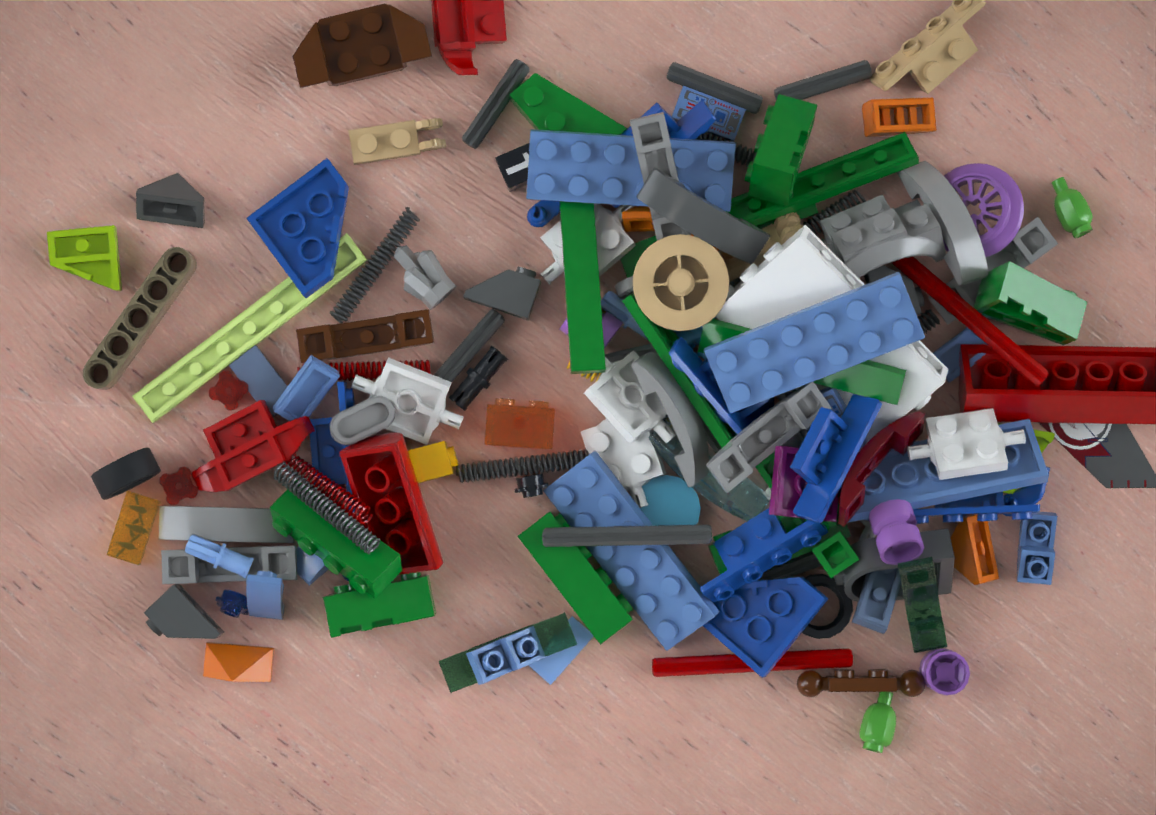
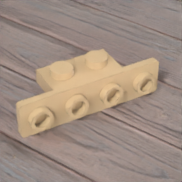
[869,0,986,94]

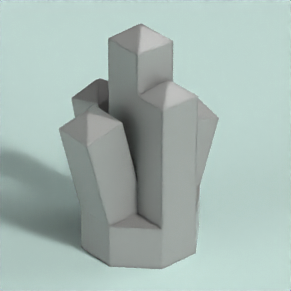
[394,245,456,310]

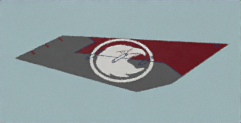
[1038,422,1156,488]

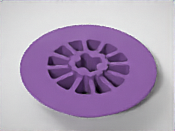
[943,163,1024,257]

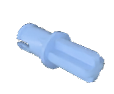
[601,291,650,343]
[185,534,254,578]

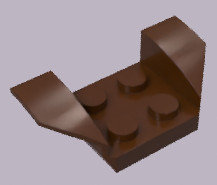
[293,3,432,88]

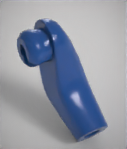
[527,200,560,227]
[1003,466,1050,517]

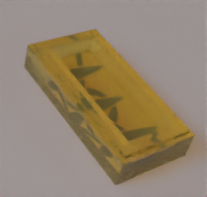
[107,491,161,565]

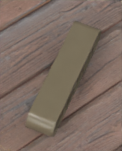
[83,247,196,390]

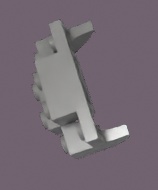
[820,195,946,278]

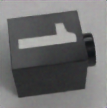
[495,143,530,192]

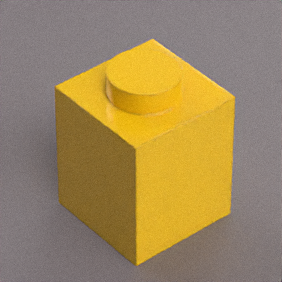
[408,441,459,484]

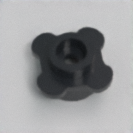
[514,474,549,498]

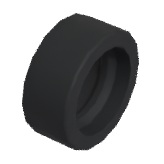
[91,448,161,500]
[802,574,853,639]

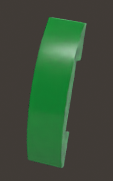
[756,445,860,578]

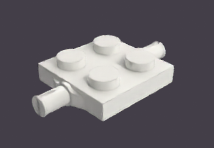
[540,203,636,285]
[584,350,676,444]
[351,357,464,445]
[907,408,1026,480]
[581,417,667,508]

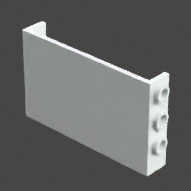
[716,225,948,453]

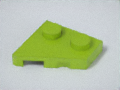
[47,225,122,291]

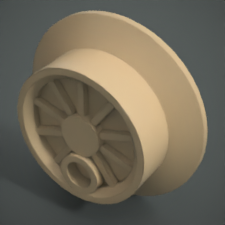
[633,234,729,331]

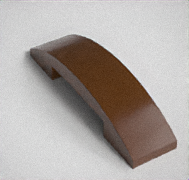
[296,309,434,363]

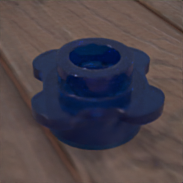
[215,590,249,618]

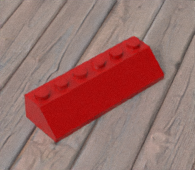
[958,344,1156,424]

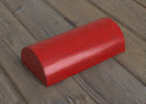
[339,432,443,575]

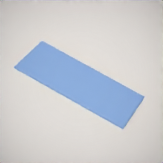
[529,616,594,685]

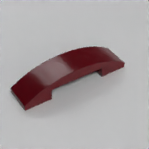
[838,411,925,527]

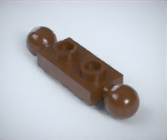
[797,669,926,697]

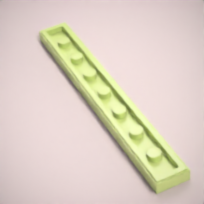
[132,233,368,423]

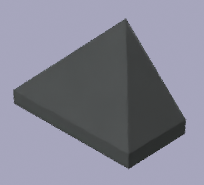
[136,173,205,228]

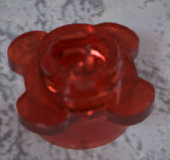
[209,371,249,411]
[159,467,198,505]

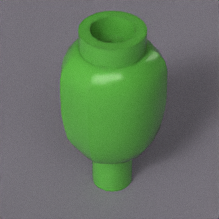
[1052,177,1093,238]
[859,692,896,753]

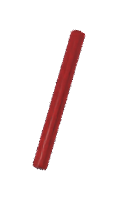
[891,257,1049,386]
[652,648,853,677]

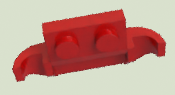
[431,0,507,75]
[191,400,315,492]

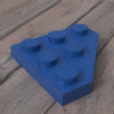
[246,158,349,298]
[703,577,829,678]

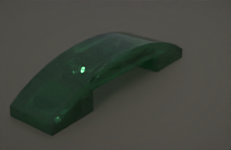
[898,557,947,653]
[438,612,577,693]

